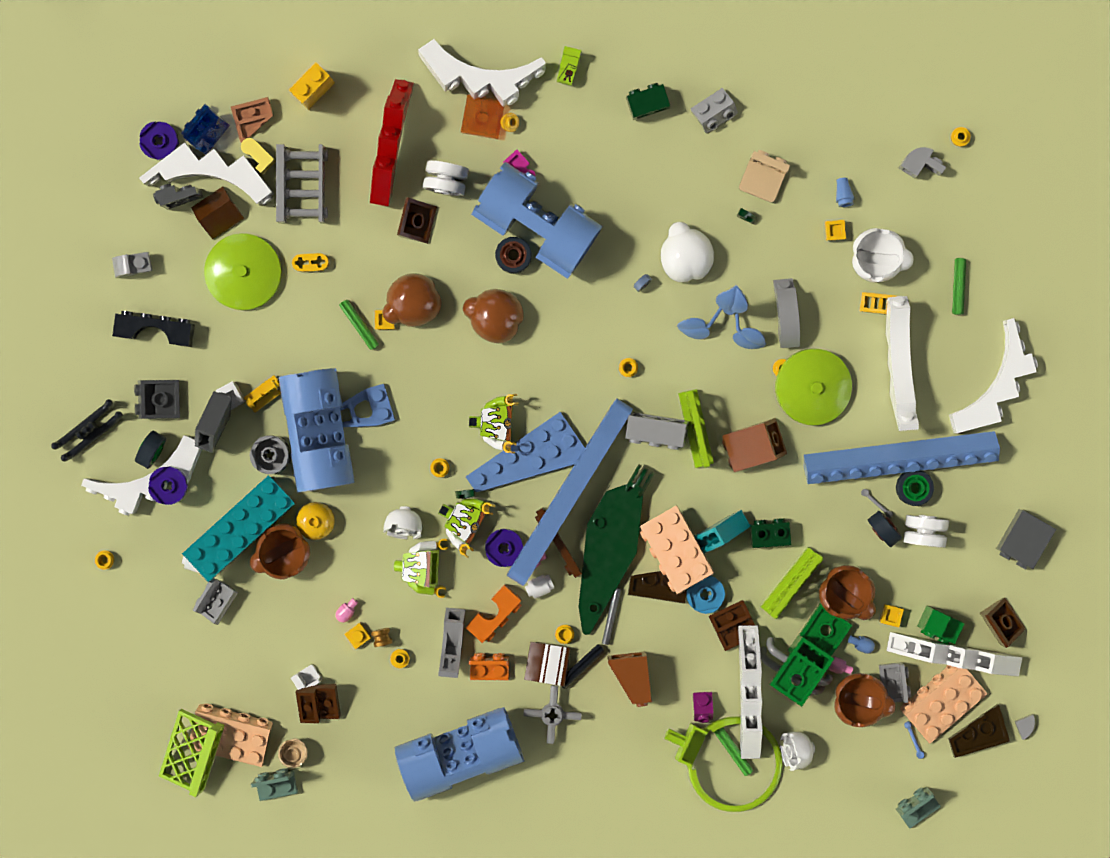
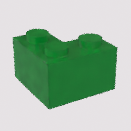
[917,606,965,644]

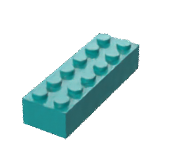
[182,475,295,583]

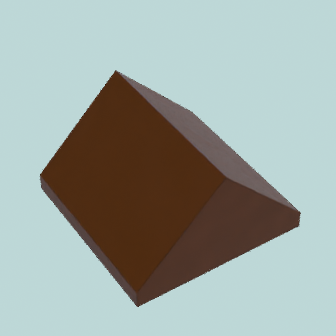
[191,186,244,239]
[397,197,437,244]
[980,597,1025,648]

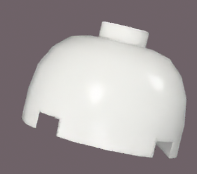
[383,506,422,539]
[780,731,815,771]

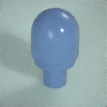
[848,636,875,654]

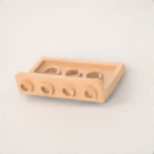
[640,505,715,594]
[900,665,988,744]
[188,703,273,767]

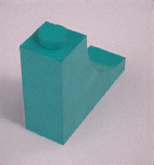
[694,510,750,553]

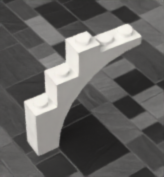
[418,39,546,107]
[949,318,1038,433]
[81,435,202,516]

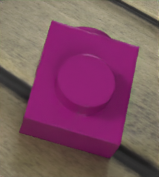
[693,692,714,723]

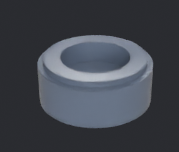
[634,274,652,292]

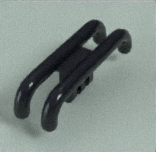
[51,399,123,462]

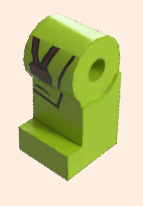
[557,46,582,86]

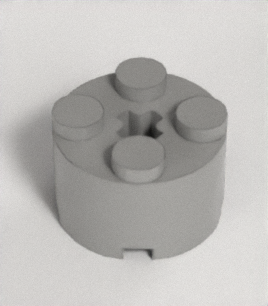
[250,435,291,474]

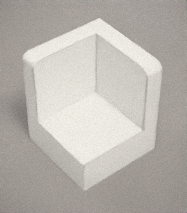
[216,381,246,410]
[291,664,322,689]

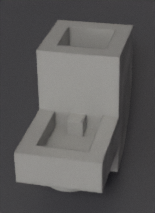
[898,147,946,178]

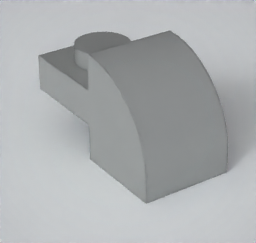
[112,252,152,278]

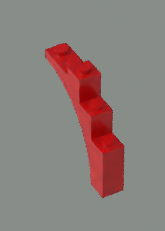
[370,79,414,207]

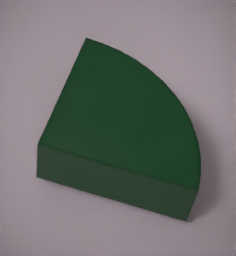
[737,208,757,224]
[455,489,475,499]

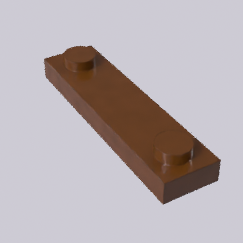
[535,507,582,578]

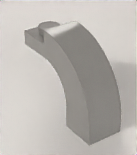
[773,278,800,348]
[439,608,465,678]

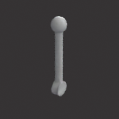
[861,489,893,518]

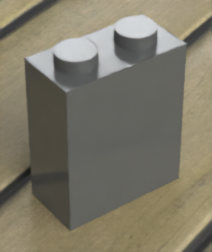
[195,391,232,453]
[996,509,1056,570]

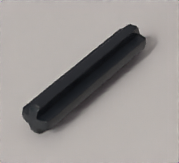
[561,644,604,689]

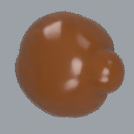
[382,273,442,327]
[463,289,524,344]
[250,524,310,580]
[819,565,876,620]
[834,673,895,727]

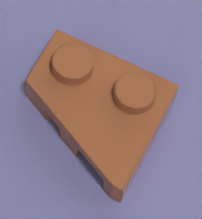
[231,97,274,143]

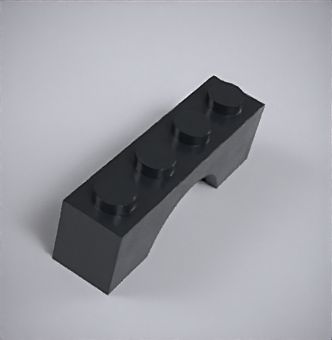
[112,311,195,347]

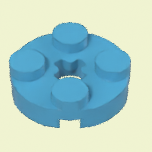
[686,576,725,614]

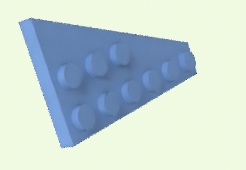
[466,412,585,492]

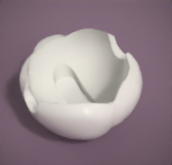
[661,222,714,282]
[852,228,913,283]

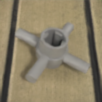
[524,685,582,744]

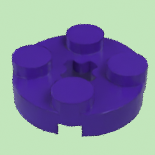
[139,121,179,161]
[148,466,188,505]
[485,528,523,567]

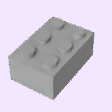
[625,412,689,450]

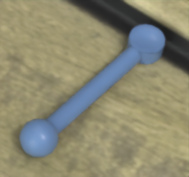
[904,721,924,759]

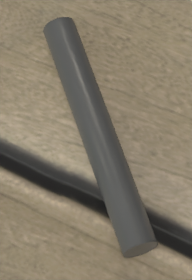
[602,588,621,645]

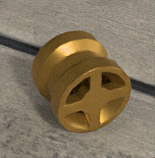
[371,628,393,647]

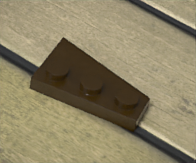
[628,571,687,604]
[948,704,1010,758]

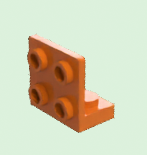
[469,653,509,680]

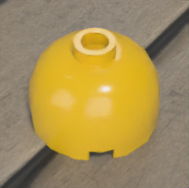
[296,502,335,540]

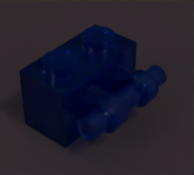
[181,104,230,155]

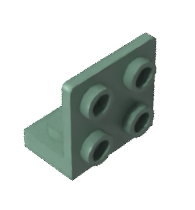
[251,768,298,801]
[895,787,941,829]

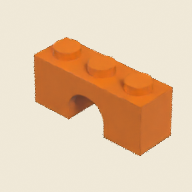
[466,584,522,643]

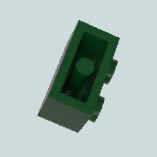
[626,83,670,120]
[750,518,791,548]

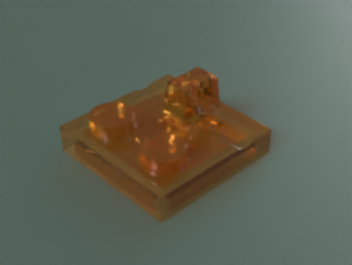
[461,94,505,140]

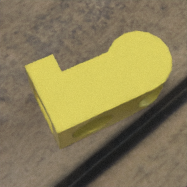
[241,138,276,174]

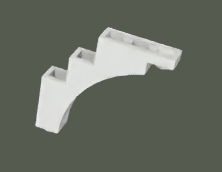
[140,142,274,205]
[886,296,919,431]
[738,626,762,759]
[887,632,1022,676]

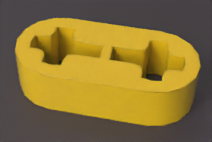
[292,253,329,272]

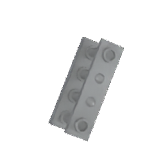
[276,144,328,223]

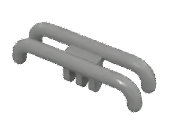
[760,637,833,695]

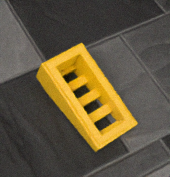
[860,292,896,315]

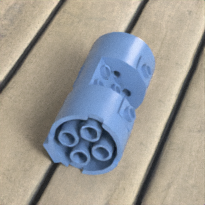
[471,162,603,279]
[279,368,355,492]
[395,707,525,802]

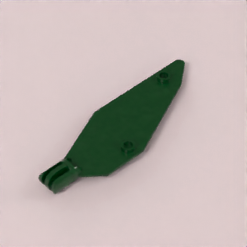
[578,464,655,635]

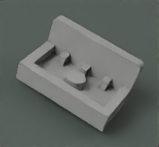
[691,88,738,134]
[193,578,238,625]
[879,662,911,703]

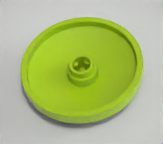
[204,233,282,310]
[775,348,852,425]

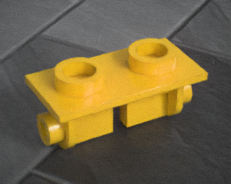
[244,375,281,413]

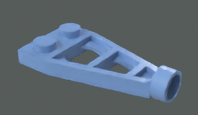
[340,384,395,427]

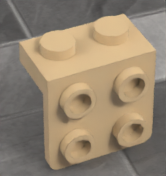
[739,150,790,202]

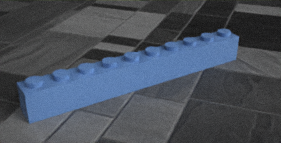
[804,431,1000,484]

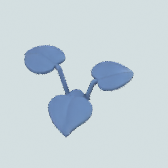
[677,285,766,349]

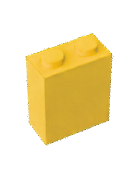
[289,62,335,110]

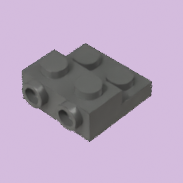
[153,184,204,210]
[134,380,180,419]

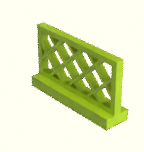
[678,389,714,468]
[760,547,823,619]
[159,709,225,797]

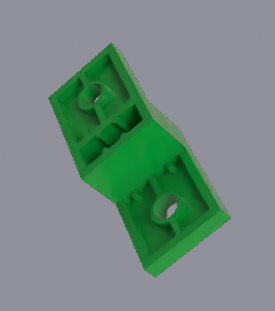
[769,603,852,707]

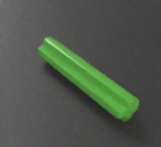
[952,258,966,315]
[339,299,379,350]
[714,727,753,776]

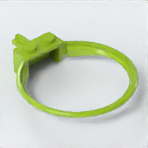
[664,716,782,812]

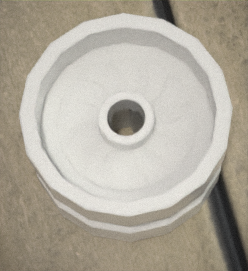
[423,161,469,196]
[903,515,949,547]

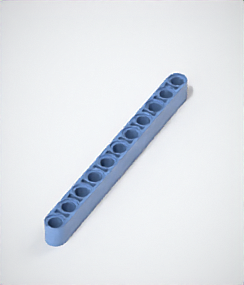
[507,398,633,586]

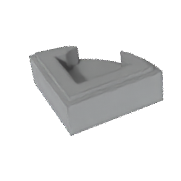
[1014,714,1035,740]

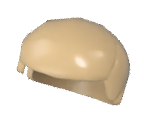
[278,738,308,768]

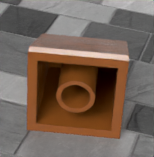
[722,418,787,472]
[607,652,652,707]

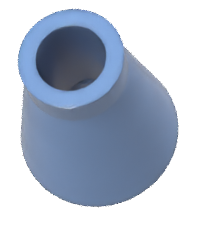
[836,178,855,207]

